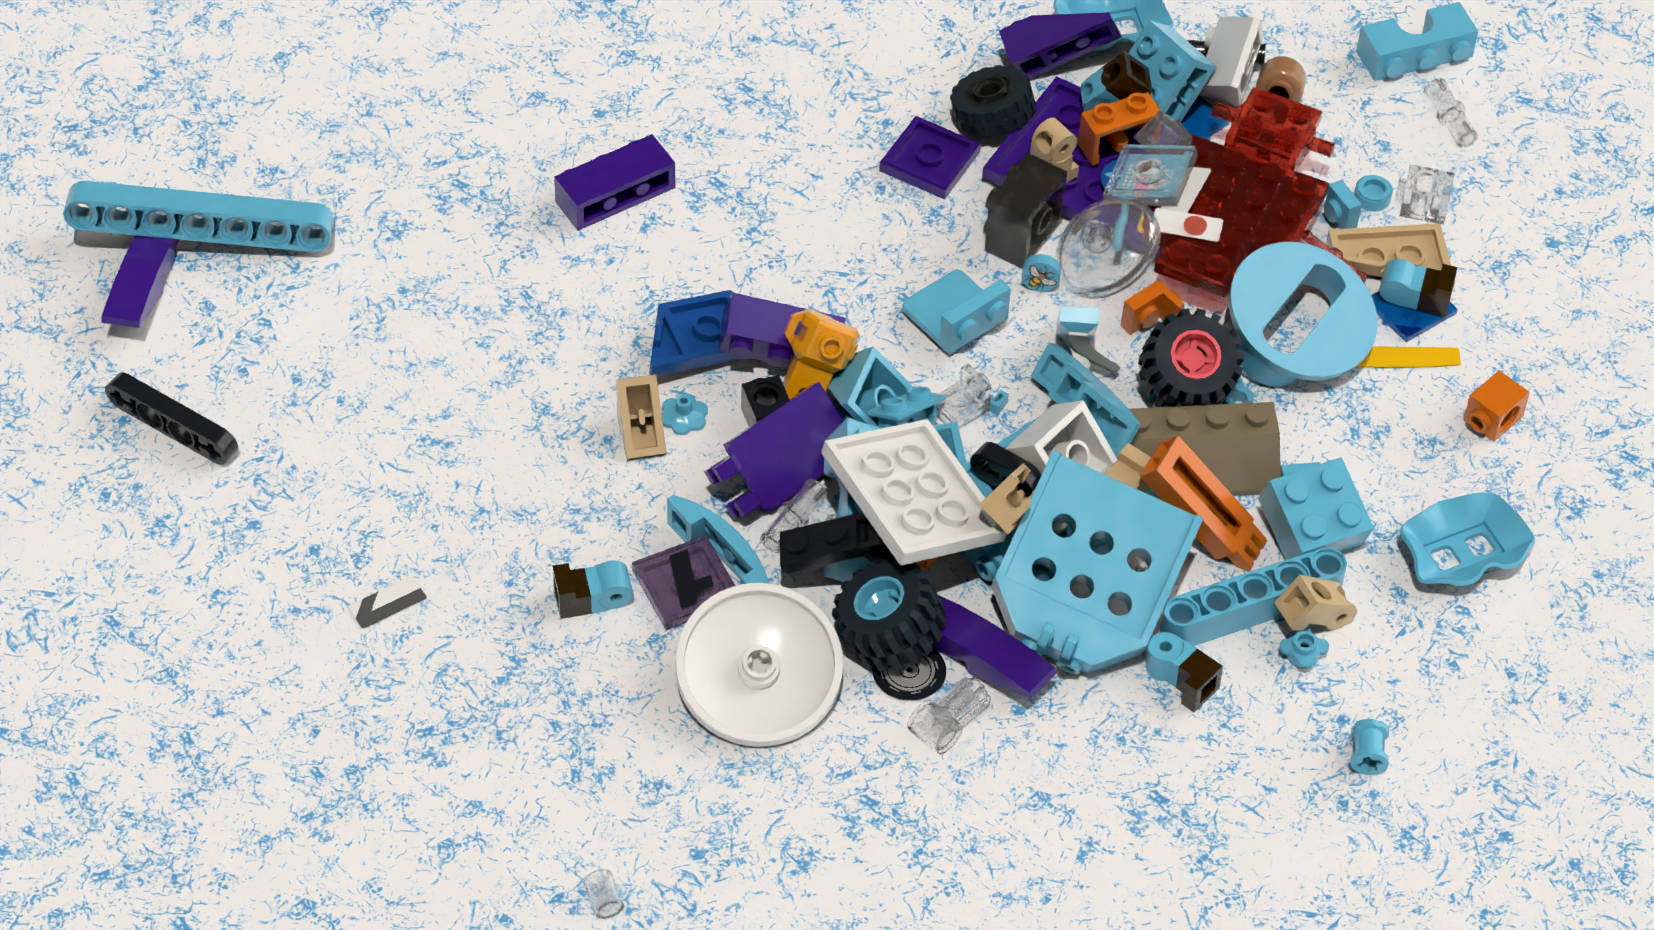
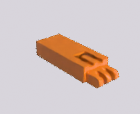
[1140,435,1267,572]

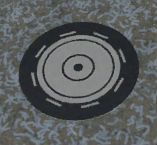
[872,647,946,701]

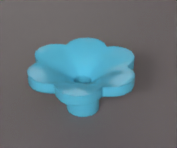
[661,394,708,435]

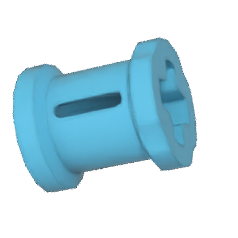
[1350,719,1389,775]

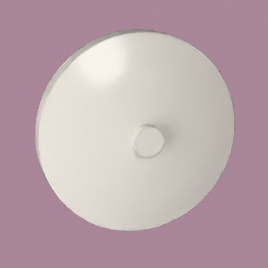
[675,583,843,747]

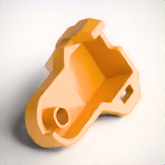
[783,308,860,399]

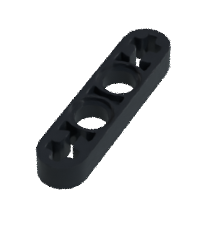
[105,372,239,465]

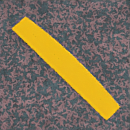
[1357,346,1461,367]

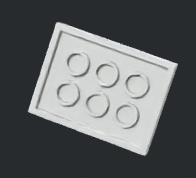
[821,419,1007,566]

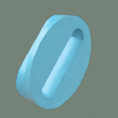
[1229,242,1378,387]

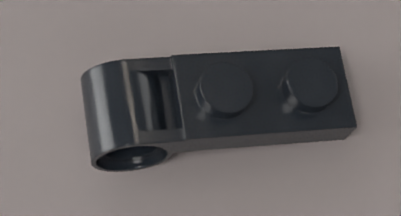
[779,513,897,574]

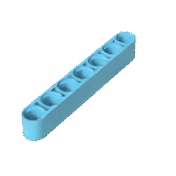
[63,181,333,252]

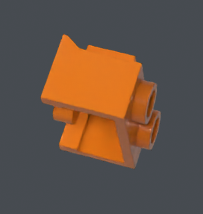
[1077,92,1163,165]

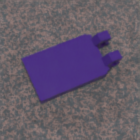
[704,382,843,519]

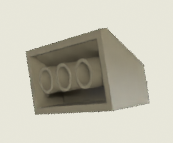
[1116,402,1281,496]

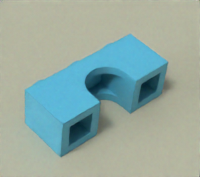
[1356,2,1479,81]

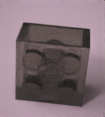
[983,153,1067,269]

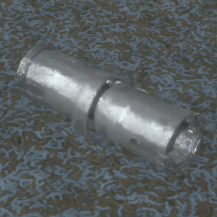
[1424,78,1478,148]
[760,479,827,553]

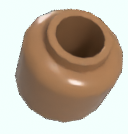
[1256,56,1306,111]

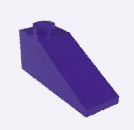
[999,12,1122,79]

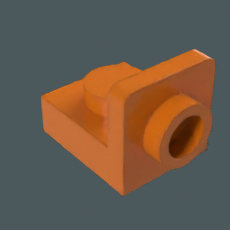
[1120,280,1184,335]

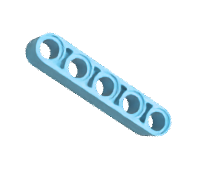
[1160,547,1347,646]

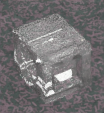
[1395,164,1454,225]

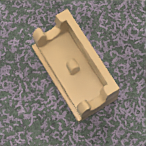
[979,463,1034,535]

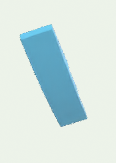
[1031,343,1141,458]

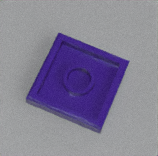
[879,116,981,200]

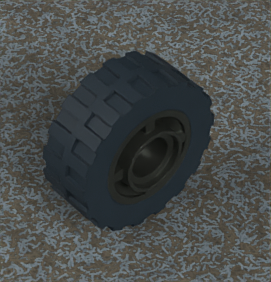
[950,65,1036,138]

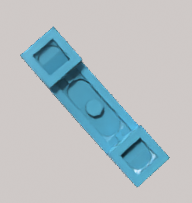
[667,495,769,585]

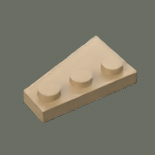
[1327,223,1455,289]

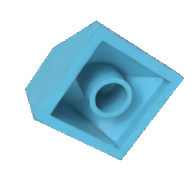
[828,346,913,427]

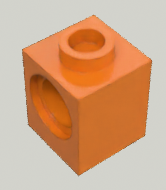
[1464,370,1530,442]

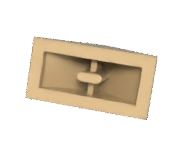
[616,374,667,459]

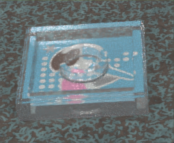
[1103,144,1198,206]

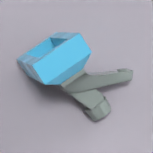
[1056,306,1121,374]

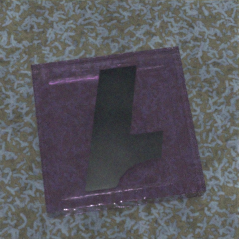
[632,535,735,630]

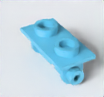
[867,387,947,428]

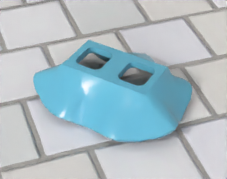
[1053,0,1173,51]
[1400,492,1535,586]

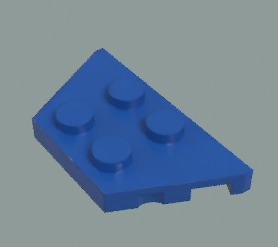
[649,290,738,376]

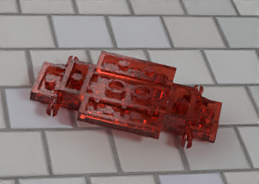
[1141,87,1336,298]

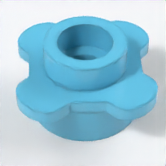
[1280,626,1329,668]

